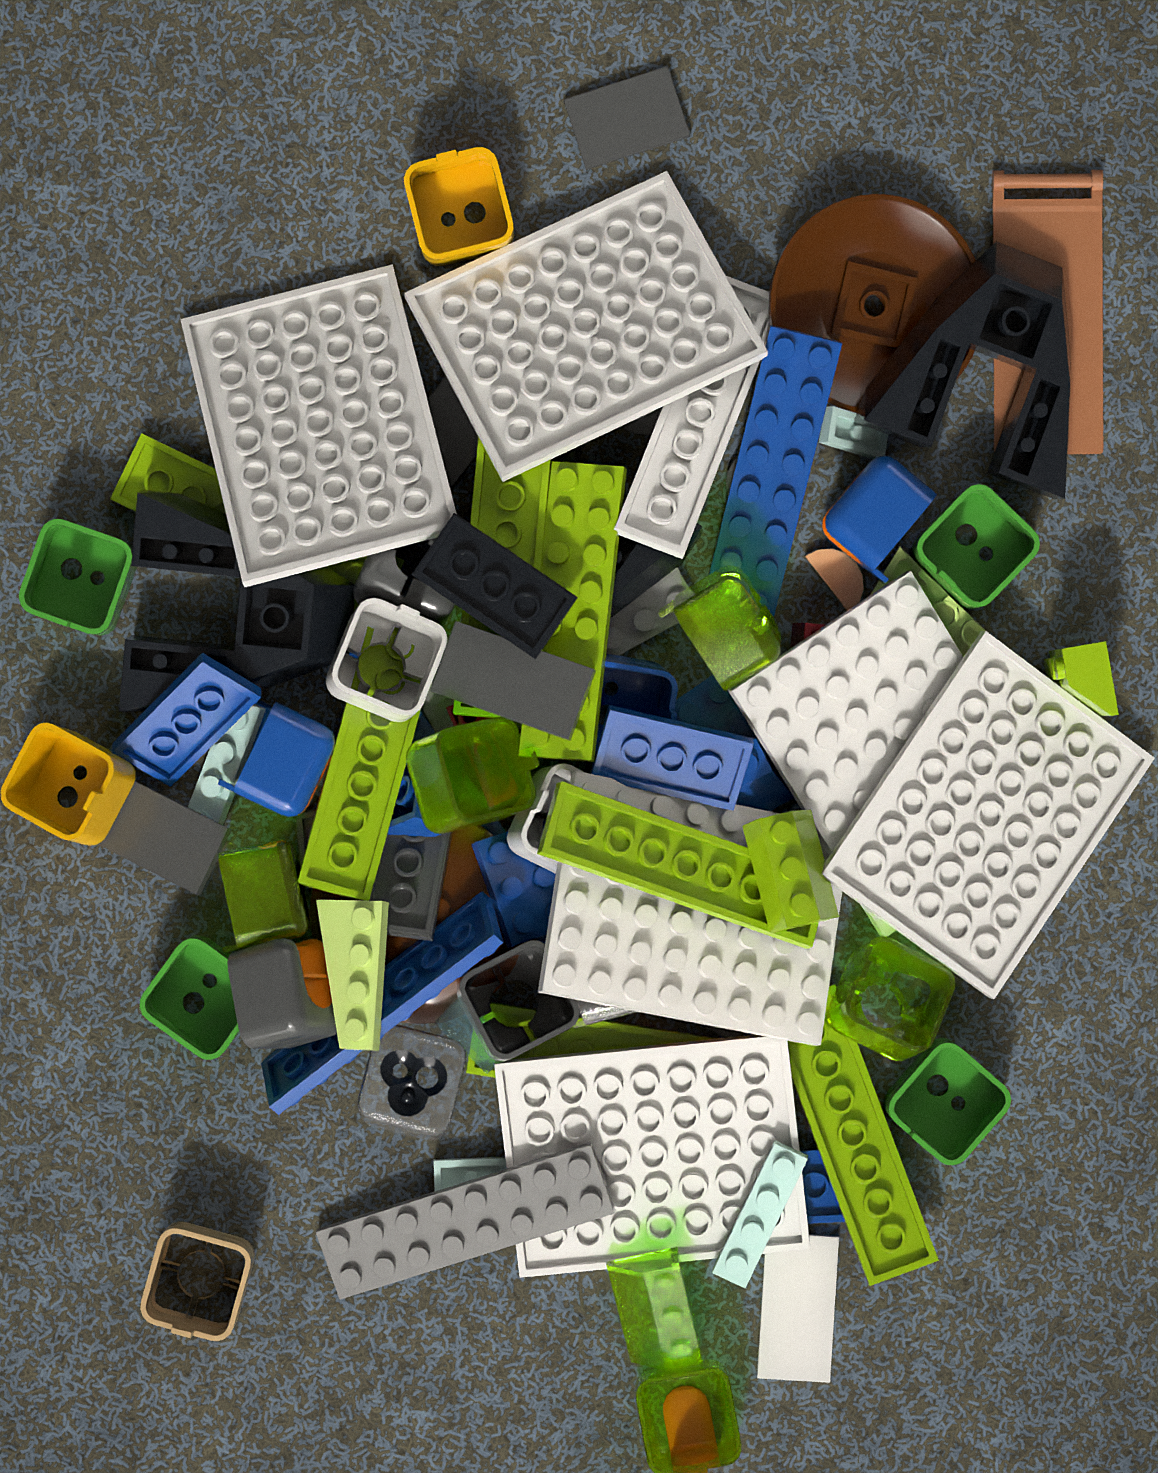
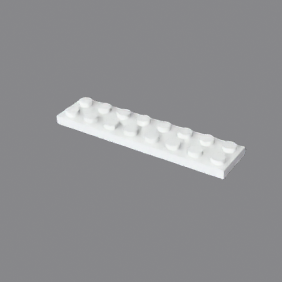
[614,275,770,559]

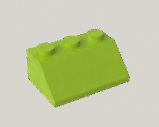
[1044,641,1119,716]
[742,809,839,934]

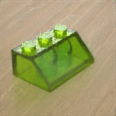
[606,1247,703,1371]

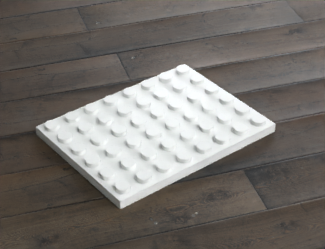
[405,171,768,482]
[180,264,457,587]
[728,571,963,938]
[822,631,1155,999]
[538,771,842,1046]
[494,1035,810,1278]

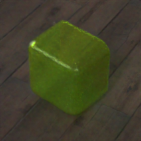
[406,717,540,834]

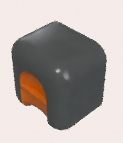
[227,938,337,1049]

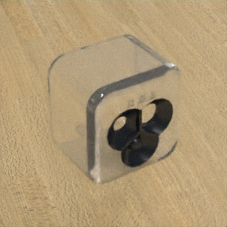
[357,1024,467,1141]

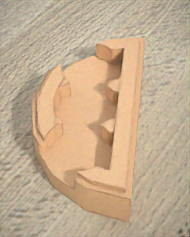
[805,549,864,611]

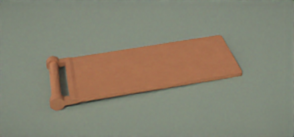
[992,170,1103,454]

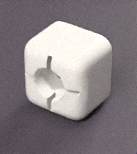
[326,598,448,722]
[507,763,585,874]

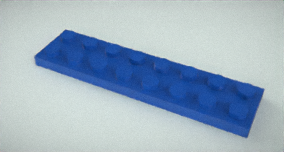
[701,325,842,627]
[261,891,503,1115]

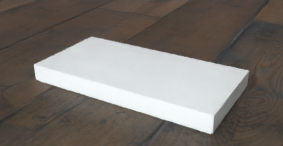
[757,1234,839,1383]

